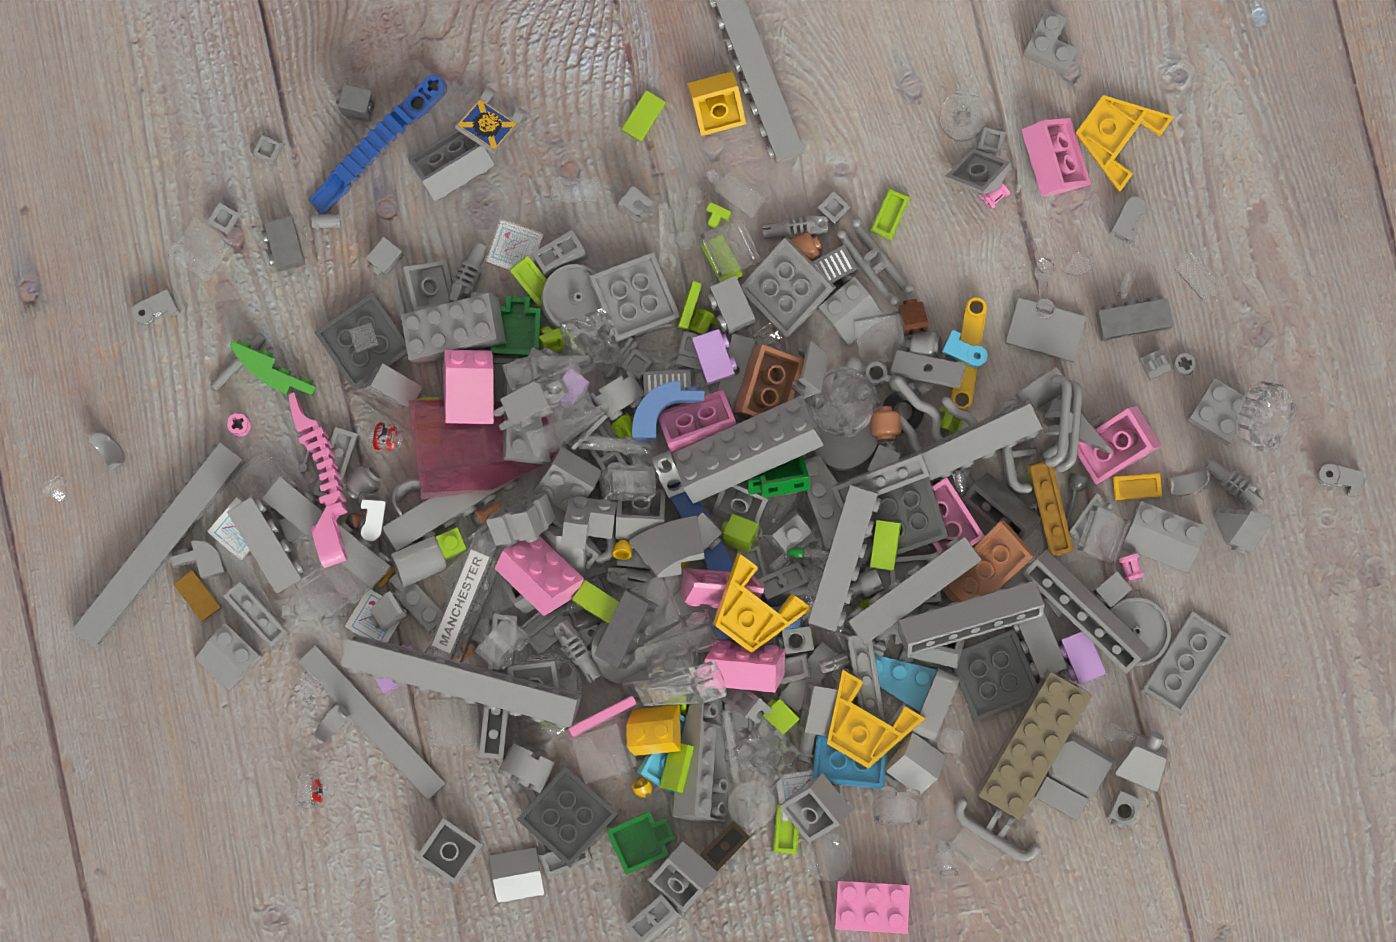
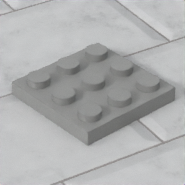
[741,237,836,338]
[588,252,680,343]

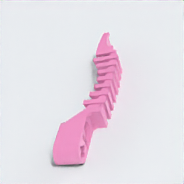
[289,392,348,568]

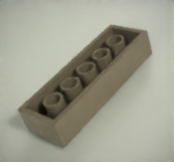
[976,668,1092,820]

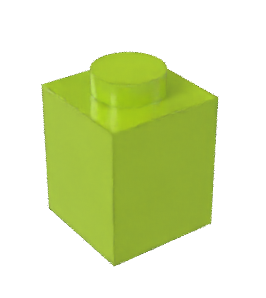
[721,514,759,554]
[436,527,468,560]
[762,699,799,736]

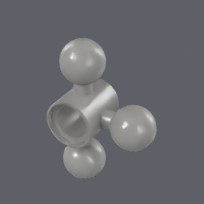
[844,356,908,405]

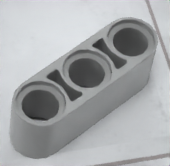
[912,668,960,741]

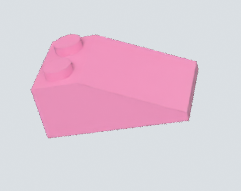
[442,350,494,424]
[1078,406,1162,485]

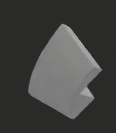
[629,516,705,578]

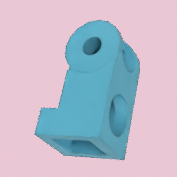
[941,330,988,368]

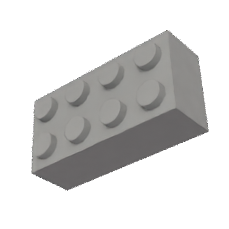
[401,293,506,364]
[227,496,304,594]

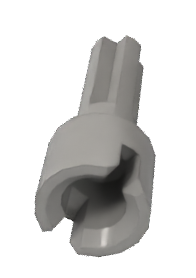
[849,568,885,598]

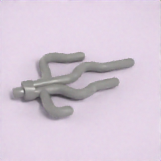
[893,376,978,487]

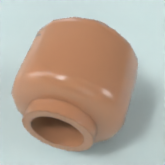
[790,232,823,262]
[870,406,901,442]

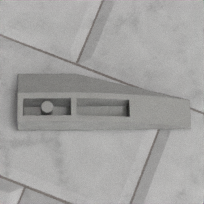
[673,674,729,823]

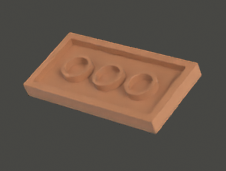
[942,520,1035,603]

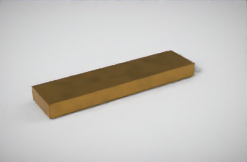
[1028,460,1074,556]

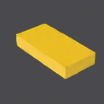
[1112,473,1162,501]

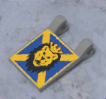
[455,87,527,154]

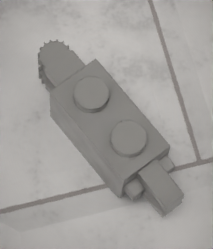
[493,380,569,430]

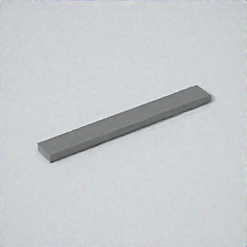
[298,645,446,800]

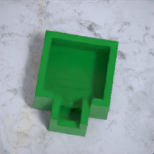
[491,295,542,357]
[745,455,810,498]
[606,811,676,875]

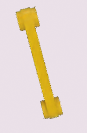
[951,297,987,411]

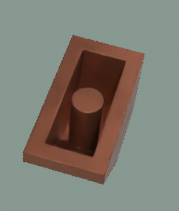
[898,299,929,336]

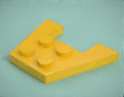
[1075,95,1174,193]
[713,553,812,653]
[827,670,926,768]

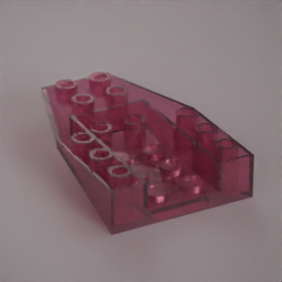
[408,399,559,499]

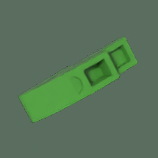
[230,339,316,396]

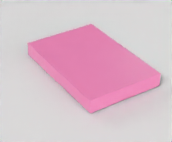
[565,696,637,740]

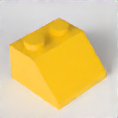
[687,71,746,136]
[626,704,681,756]

